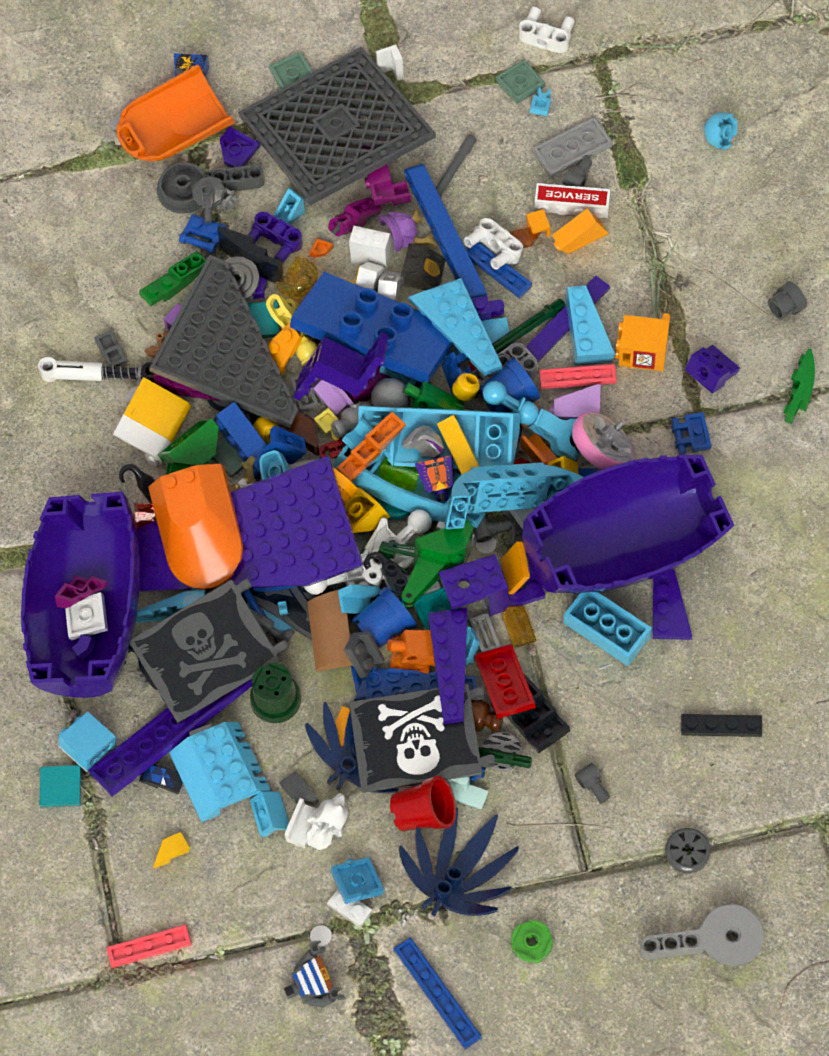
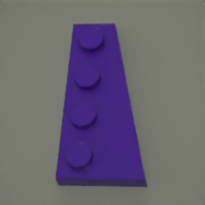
[652,569,692,640]

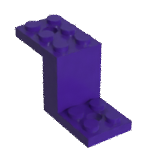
[293,332,389,401]
[439,554,545,616]

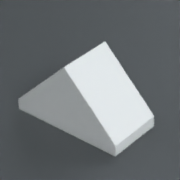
[356,261,385,290]

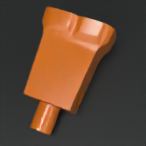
[387,630,436,667]

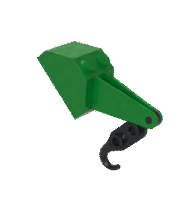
[119,418,219,506]
[365,519,473,607]

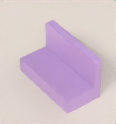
[311,379,354,416]

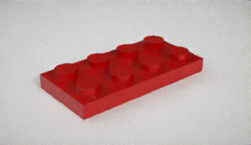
[474,644,536,719]

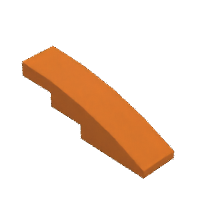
[336,412,406,482]

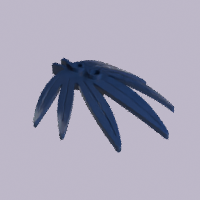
[305,680,406,794]
[399,807,519,917]

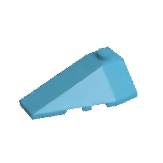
[136,588,207,623]

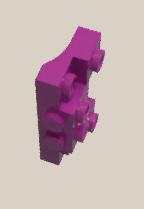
[363,138,411,206]

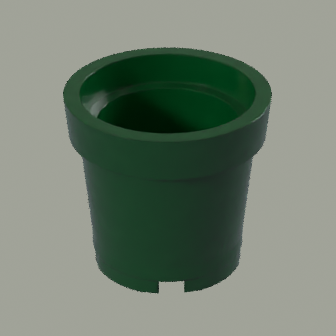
[250,663,302,723]

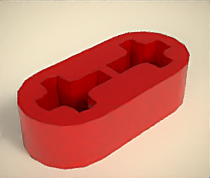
[319,438,346,458]

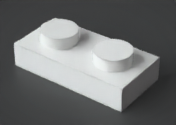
[327,889,373,928]

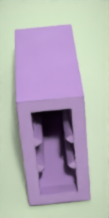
[550,384,601,420]

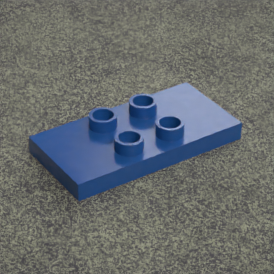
[290,272,454,383]

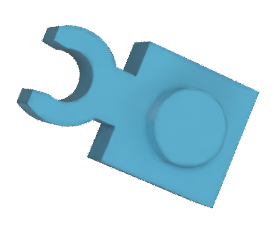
[530,87,551,116]

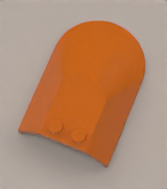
[117,65,235,161]
[148,464,243,589]

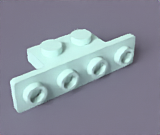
[411,777,488,810]

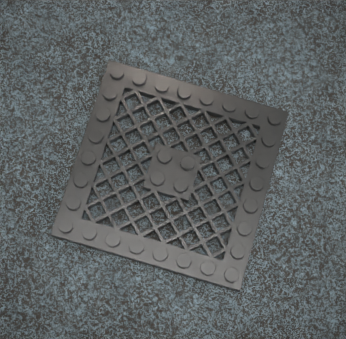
[238,46,436,206]

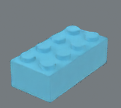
[563,592,652,666]

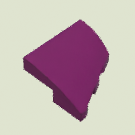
[55,576,108,608]

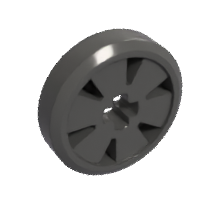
[665,828,711,874]

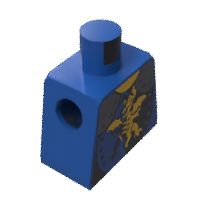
[174,53,209,78]

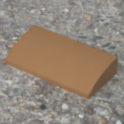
[307,590,352,672]

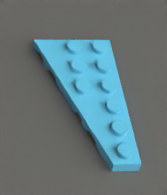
[408,278,502,376]

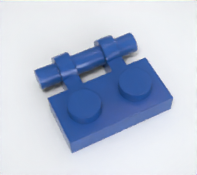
[671,412,711,455]

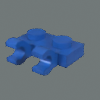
[441,352,471,396]

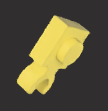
[314,408,339,441]

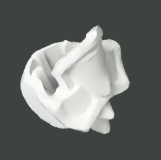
[306,793,348,850]

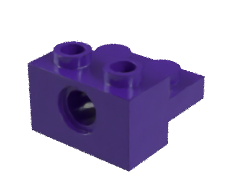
[685,345,740,394]

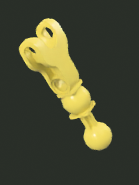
[266,294,319,384]

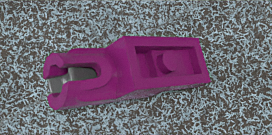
[328,197,382,237]

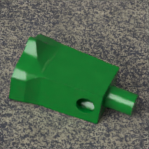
[403,381,464,410]

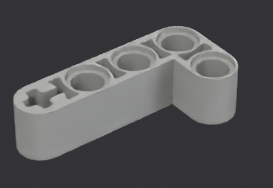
[471,343,538,397]

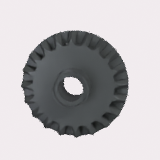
[225,257,260,299]

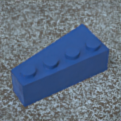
[213,402,267,479]

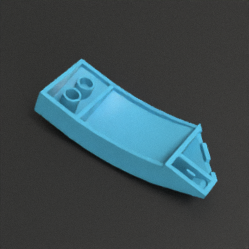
[358,406,520,469]
[332,445,485,528]

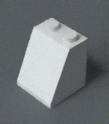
[349,226,394,271]

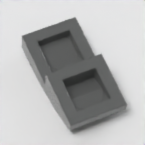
[94,330,127,367]

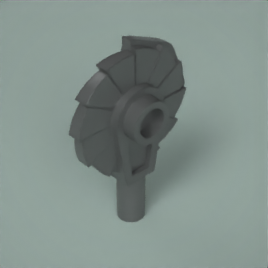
[192,176,226,224]

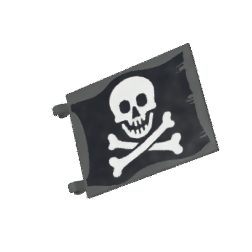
[349,684,495,793]

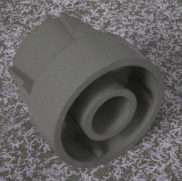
[767,281,807,320]

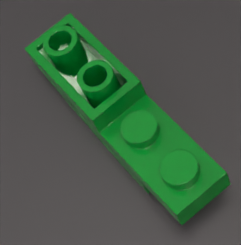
[139,251,207,306]
[783,348,815,424]

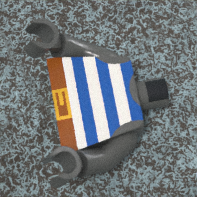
[284,941,344,1008]

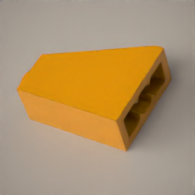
[552,209,609,254]

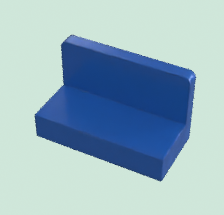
[262,426,306,464]

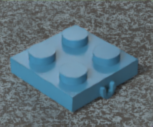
[330,857,384,904]

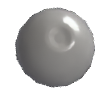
[371,378,410,407]

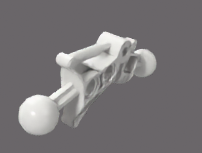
[304,510,432,595]

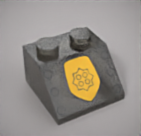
[401,243,446,290]

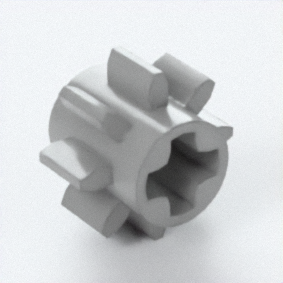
[217,187,237,212]

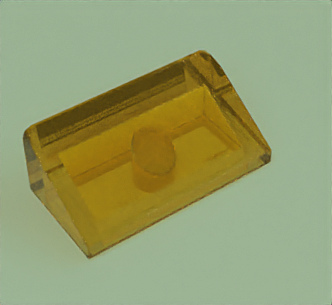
[501,606,537,648]

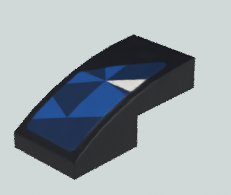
[139,764,183,794]

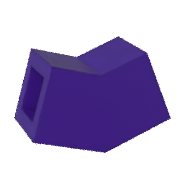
[252,276,268,300]
[72,635,96,660]

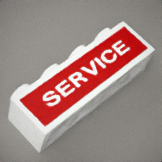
[534,183,610,218]

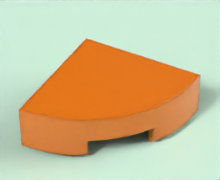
[309,238,334,257]

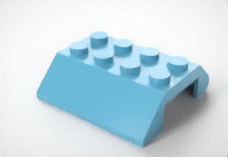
[169,722,272,823]

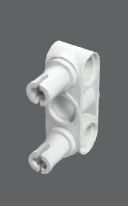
[519,7,574,53]
[463,218,523,270]

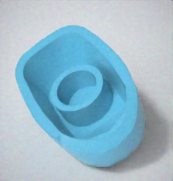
[259,450,290,480]

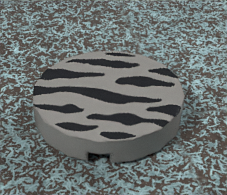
[482,732,521,772]

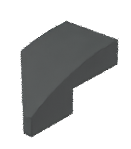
[279,771,319,804]

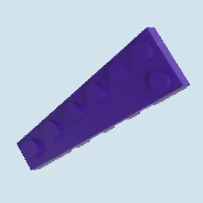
[428,607,468,724]

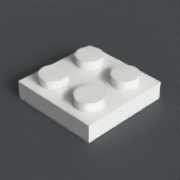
[65,592,108,640]

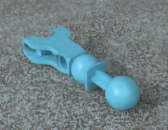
[483,381,578,461]

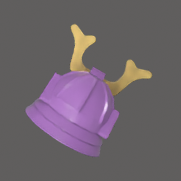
[379,209,437,252]

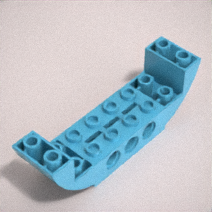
[445,462,584,529]

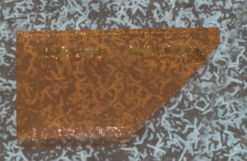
[510,227,542,248]

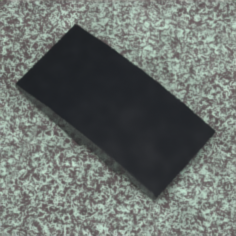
[217,226,284,286]
[507,673,571,753]

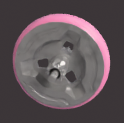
[572,412,634,470]

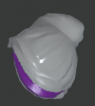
[401,425,444,458]

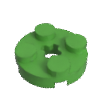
[511,920,553,963]

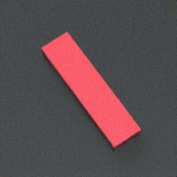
[539,364,617,389]
[106,924,192,968]

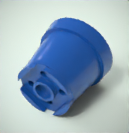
[479,357,540,412]
[352,586,417,649]

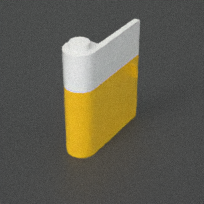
[112,377,191,466]

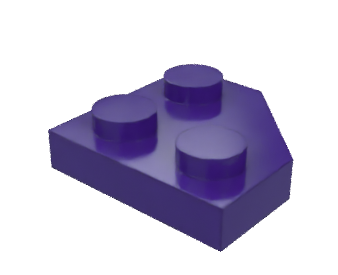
[219,127,260,168]

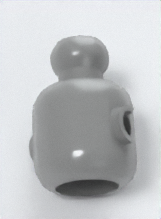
[331,401,373,438]

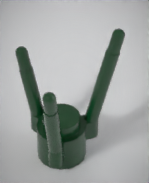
[378,541,421,575]

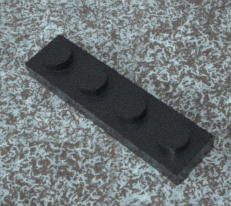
[681,714,762,737]

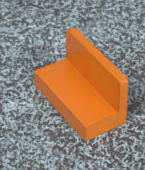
[521,433,557,465]

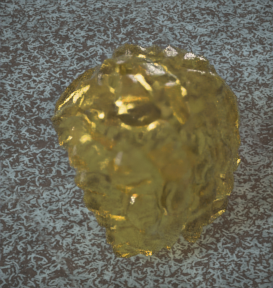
[276,256,318,299]

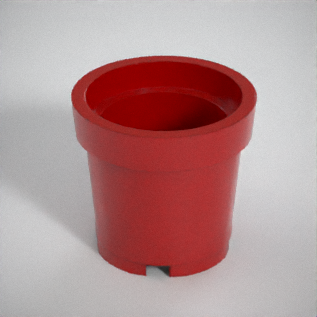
[390,776,456,831]

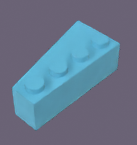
[565,285,615,365]

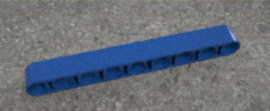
[404,163,487,298]

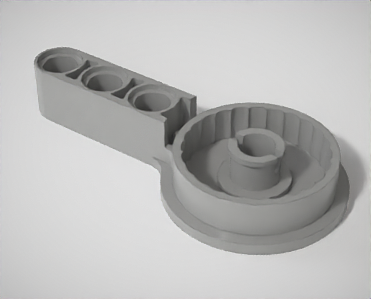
[639,905,764,966]

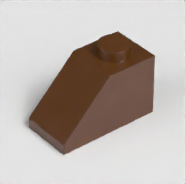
[285,412,319,456]

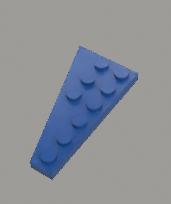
[351,665,478,699]

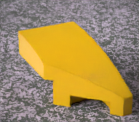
[153,832,190,869]

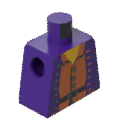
[415,455,454,502]

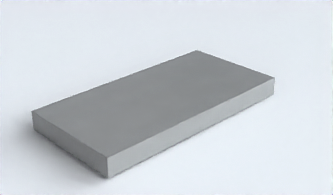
[532,117,613,178]

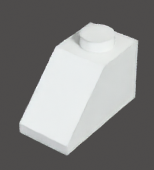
[377,271,403,301]

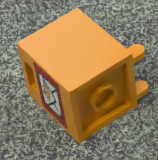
[615,313,670,371]

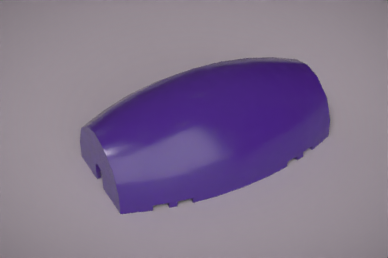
[522,454,734,593]
[21,492,140,698]

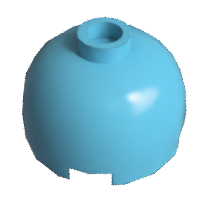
[703,112,738,150]

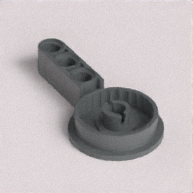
[157,162,265,214]

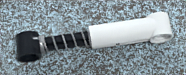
[38,357,155,383]

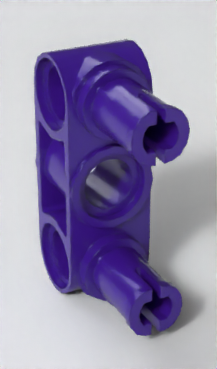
[248,212,303,265]

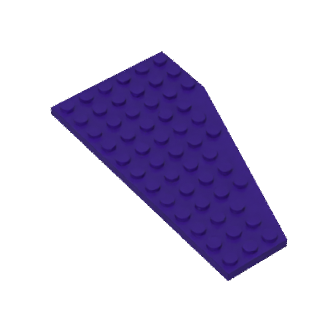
[136,456,364,592]

